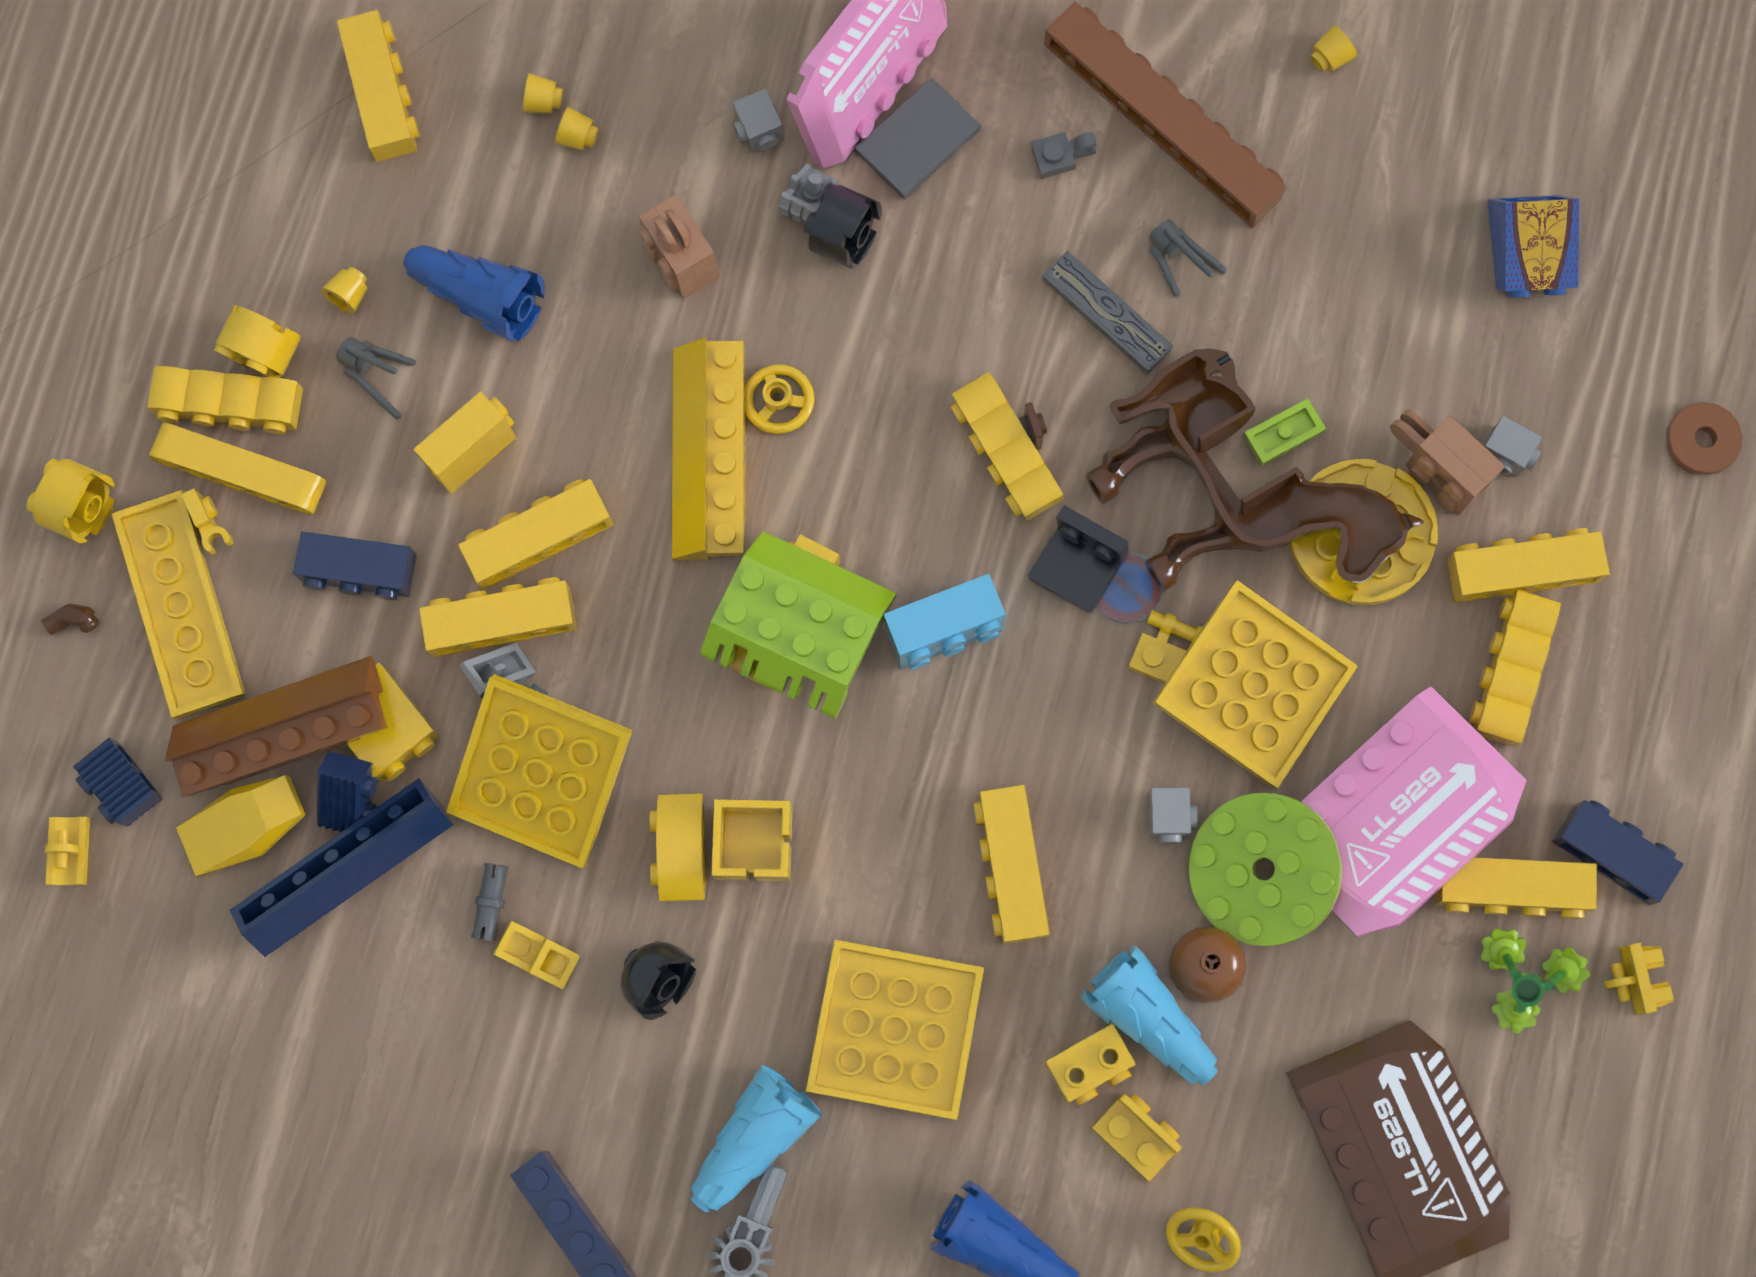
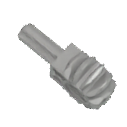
[708,1165,787,1277]

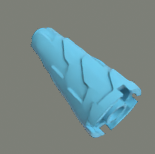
[1080,945,1218,1085]
[690,1065,822,1213]

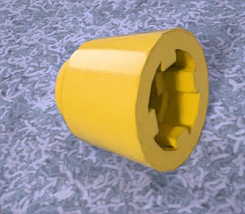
[1310,25,1358,72]
[523,73,563,113]
[555,107,599,150]
[320,267,367,314]

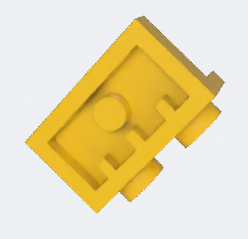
[1091,1093,1182,1182]

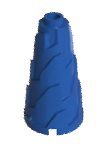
[404,245,545,342]
[930,1180,1079,1277]

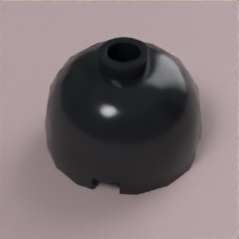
[621,941,696,1020]

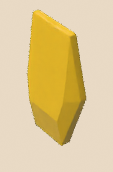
[176,775,306,876]

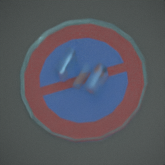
[1096,552,1163,624]

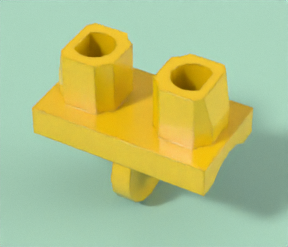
[44,817,90,886]
[1604,943,1674,1015]

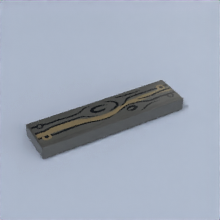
[1042,251,1173,375]

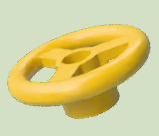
[745,364,815,434]
[1166,1207,1241,1272]

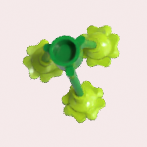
[1480,928,1590,1034]

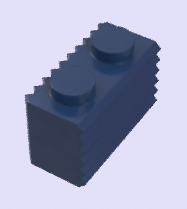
[73,738,162,826]
[317,751,377,833]

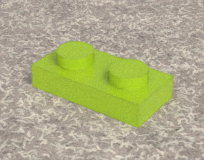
[1243,398,1326,467]

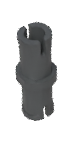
[471,863,509,942]

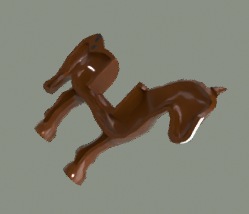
[1086,349,1424,593]

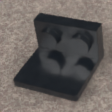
[1028,505,1129,613]

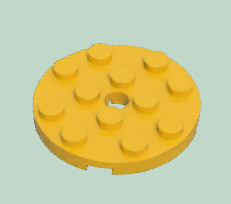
[1289,459,1438,605]

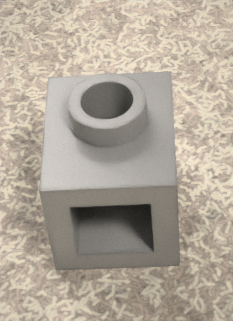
[733,88,784,152]
[1483,416,1542,477]
[1148,788,1197,844]

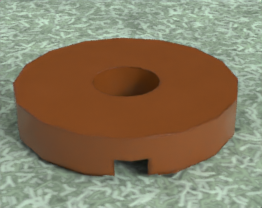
[1666,402,1743,475]

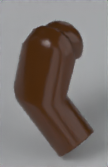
[41,604,99,635]

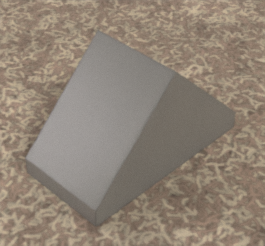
[460,643,536,699]

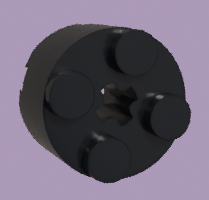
[804,183,882,269]

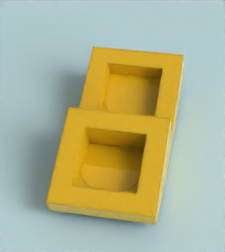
[493,920,580,990]

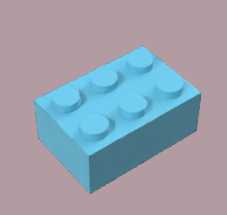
[884,574,1006,671]

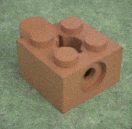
[638,194,720,299]
[1390,409,1505,515]

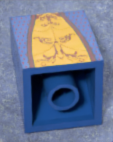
[1488,195,1579,297]

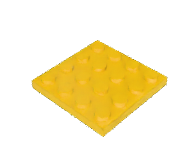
[1152,580,1358,789]
[446,674,633,869]
[806,940,984,1120]

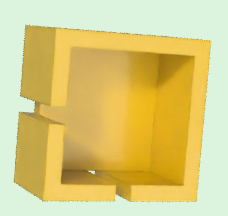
[712,800,793,882]

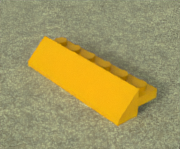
[672,337,746,561]

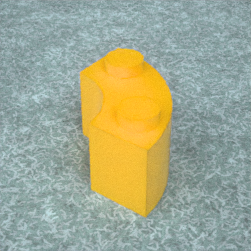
[649,793,707,901]

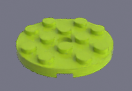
[1189,793,1343,946]

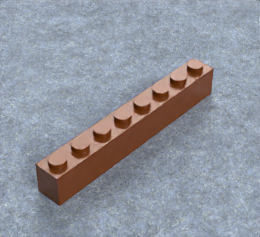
[1044,1,1286,228]

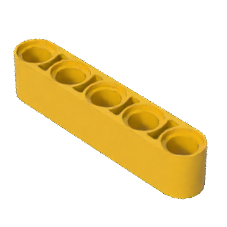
[148,423,327,515]

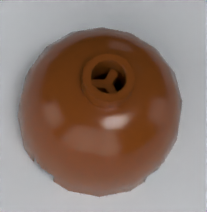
[1169,927,1246,1003]

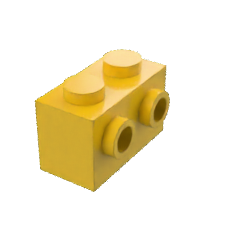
[1044,1023,1136,1106]

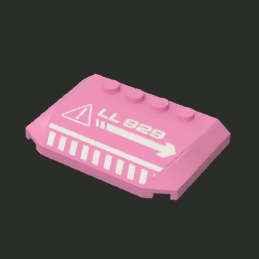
[786,0,948,169]
[1301,686,1527,938]

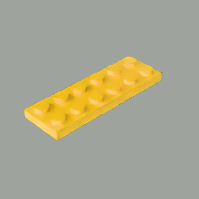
[111,490,246,720]

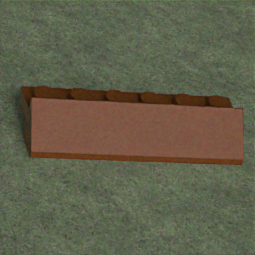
[164,656,388,797]

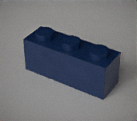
[293,531,417,601]
[1552,800,1684,905]

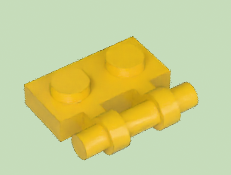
[1128,610,1203,684]

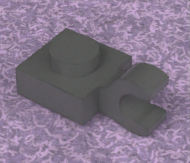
[1031,132,1097,179]

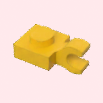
[181,488,233,555]

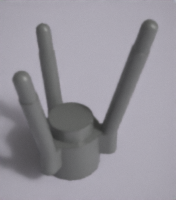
[1149,219,1227,297]
[336,337,416,419]

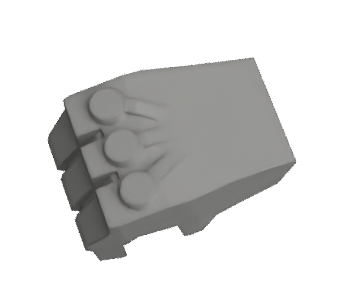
[778,164,838,225]

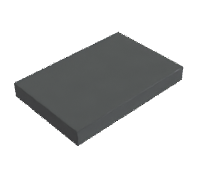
[855,78,981,200]

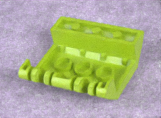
[700,531,897,719]

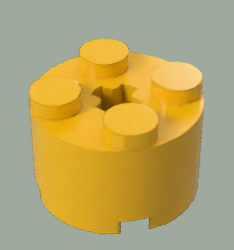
[214,304,302,378]
[26,459,115,543]

